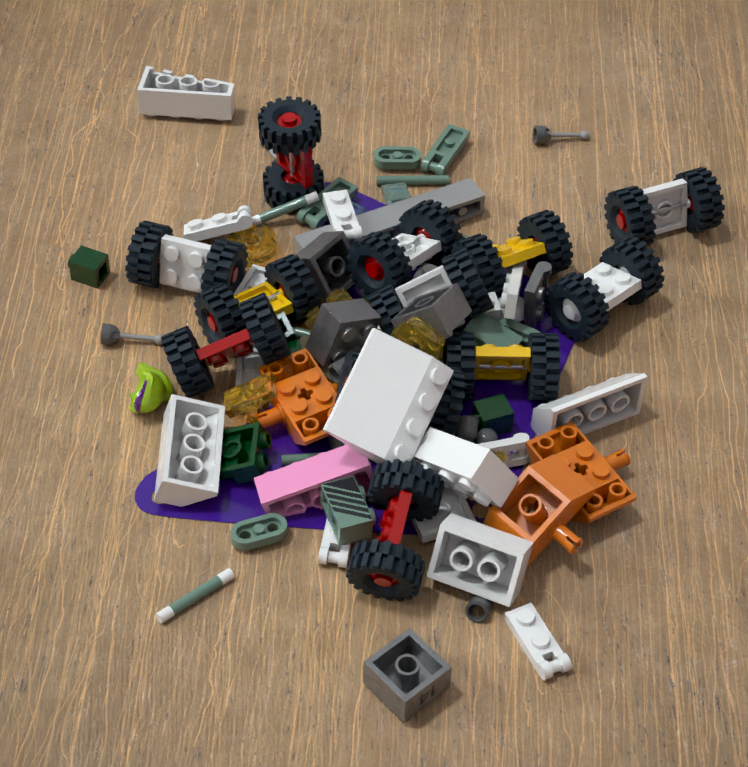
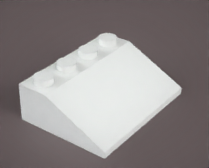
[323,328,454,464]

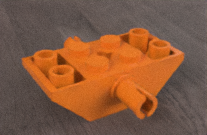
[253,348,339,446]
[526,421,637,523]
[483,454,597,567]

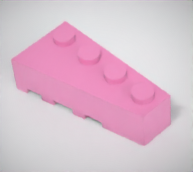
[254,444,373,517]

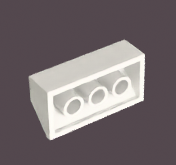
[531,373,647,436]
[154,394,225,507]

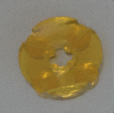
[227,223,277,268]
[390,317,445,361]

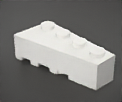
[137,66,235,121]

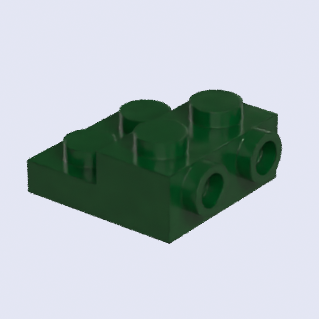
[219,422,272,484]

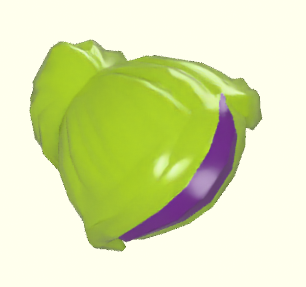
[129,362,174,414]

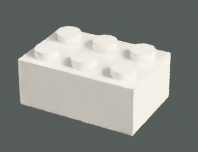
[414,427,519,508]
[427,513,534,607]

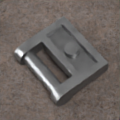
[524,261,552,328]

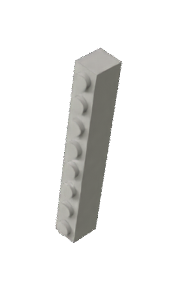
[294,178,485,255]

